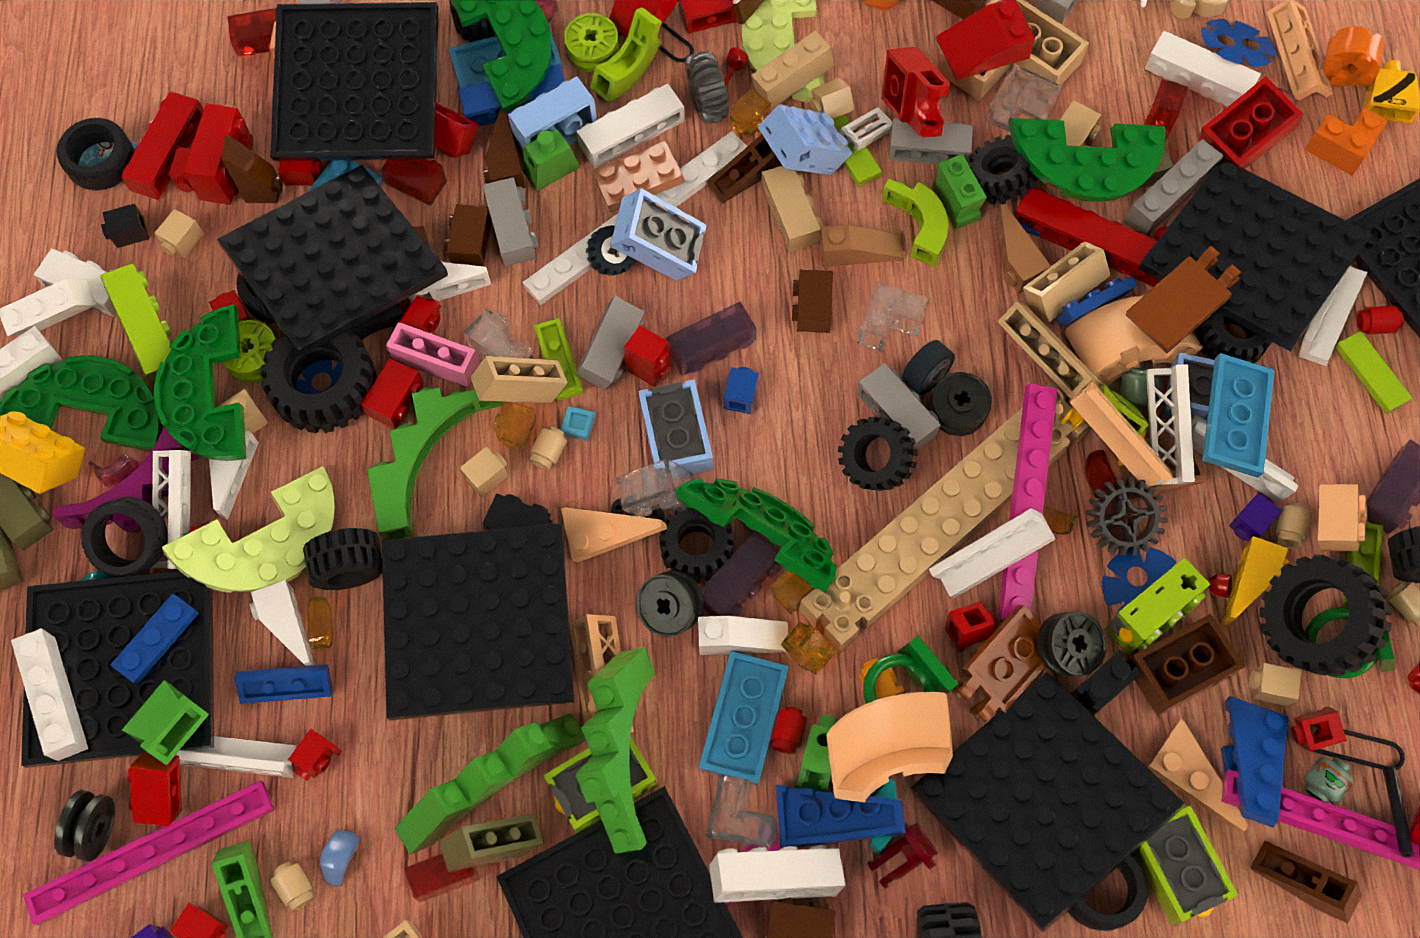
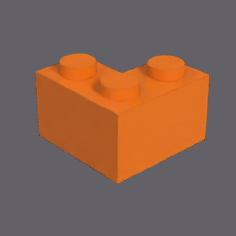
[1304,107,1388,175]

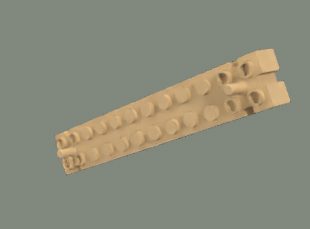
[799,381,1091,654]

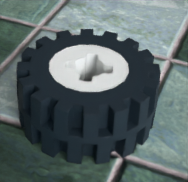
[586,225,635,276]

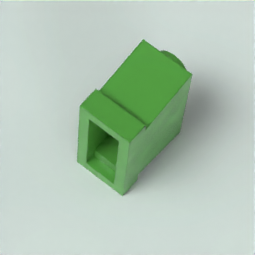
[933,154,987,229]
[122,680,209,765]

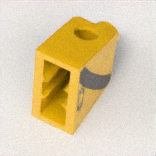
[1362,60,1420,124]

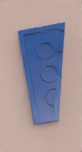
[1225,696,1289,828]
[776,785,906,848]

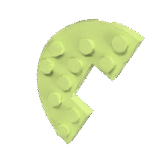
[742,0,825,103]
[162,466,335,593]

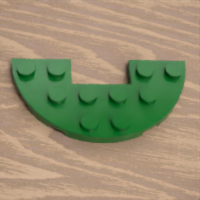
[450,0,552,113]
[1009,118,1165,202]
[154,304,246,461]
[0,356,162,452]
[674,478,836,592]

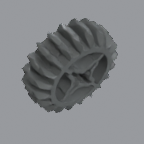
[685,50,729,123]
[1086,477,1168,556]

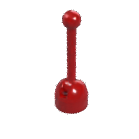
[724,47,749,86]

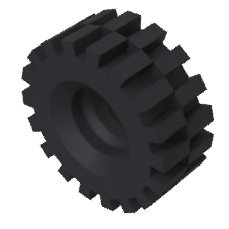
[968,135,1038,205]

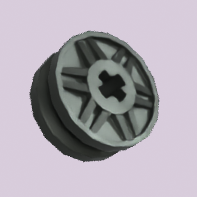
[929,372,992,436]
[636,570,704,637]
[1037,611,1106,676]
[54,790,115,862]

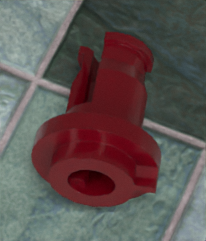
[867,822,938,889]

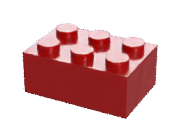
[1199,76,1303,169]
[183,103,253,205]

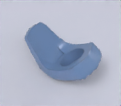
[320,830,359,886]

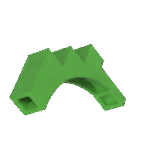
[367,387,504,540]
[575,647,655,853]
[394,713,586,855]

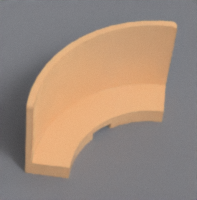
[1065,296,1203,386]
[827,692,953,803]

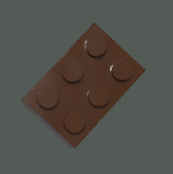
[1127,614,1245,716]

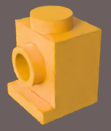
[858,657,904,700]

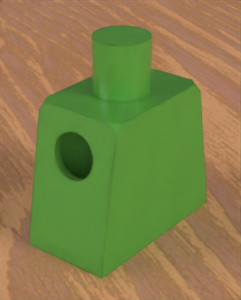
[523,129,580,191]
[796,715,838,792]

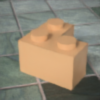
[1318,484,1367,551]

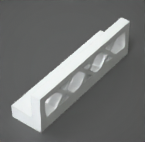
[1299,267,1367,366]
[1146,364,1195,485]
[1191,414,1299,503]
[152,450,191,569]
[929,508,1056,598]
[176,736,297,778]

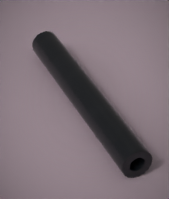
[1383,766,1414,858]

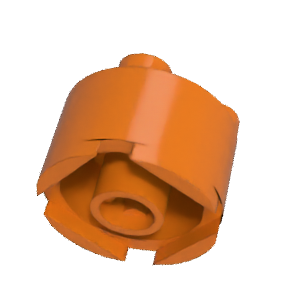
[1323,26,1384,87]

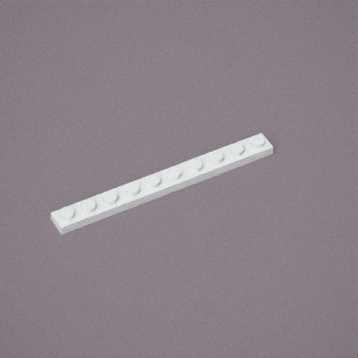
[523,131,747,306]

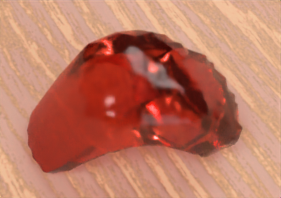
[1084,449,1116,499]

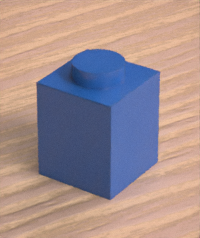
[724,367,759,414]

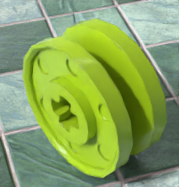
[564,13,619,72]
[221,320,277,383]

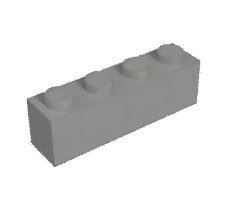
[1124,139,1224,236]

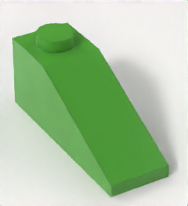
[211,840,273,938]

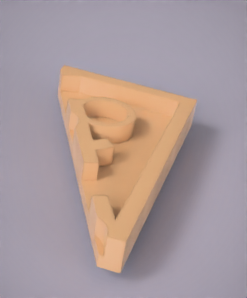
[561,507,667,563]
[1147,719,1248,833]

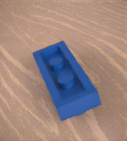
[1056,276,1138,328]
[111,593,199,685]
[235,664,333,704]

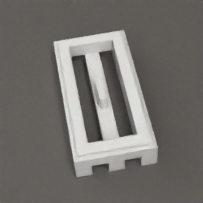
[839,107,892,152]

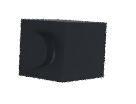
[101,203,149,248]

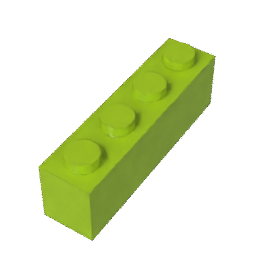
[100,263,172,383]

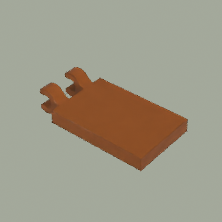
[1126,246,1241,353]
[951,605,1045,722]

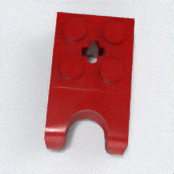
[881,47,950,137]

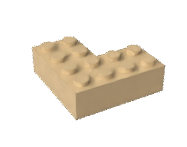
[938,0,1089,101]

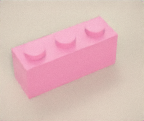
[386,322,480,388]

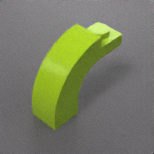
[590,8,662,102]
[882,178,948,268]

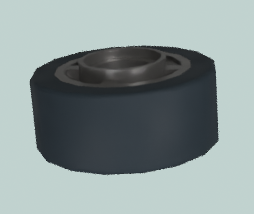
[902,340,955,395]

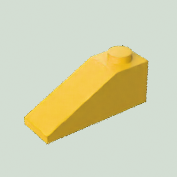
[1222,536,1289,626]

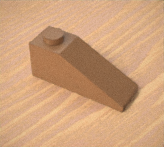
[996,204,1051,294]
[819,225,904,267]

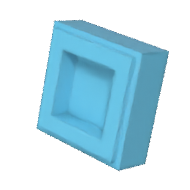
[560,406,596,441]

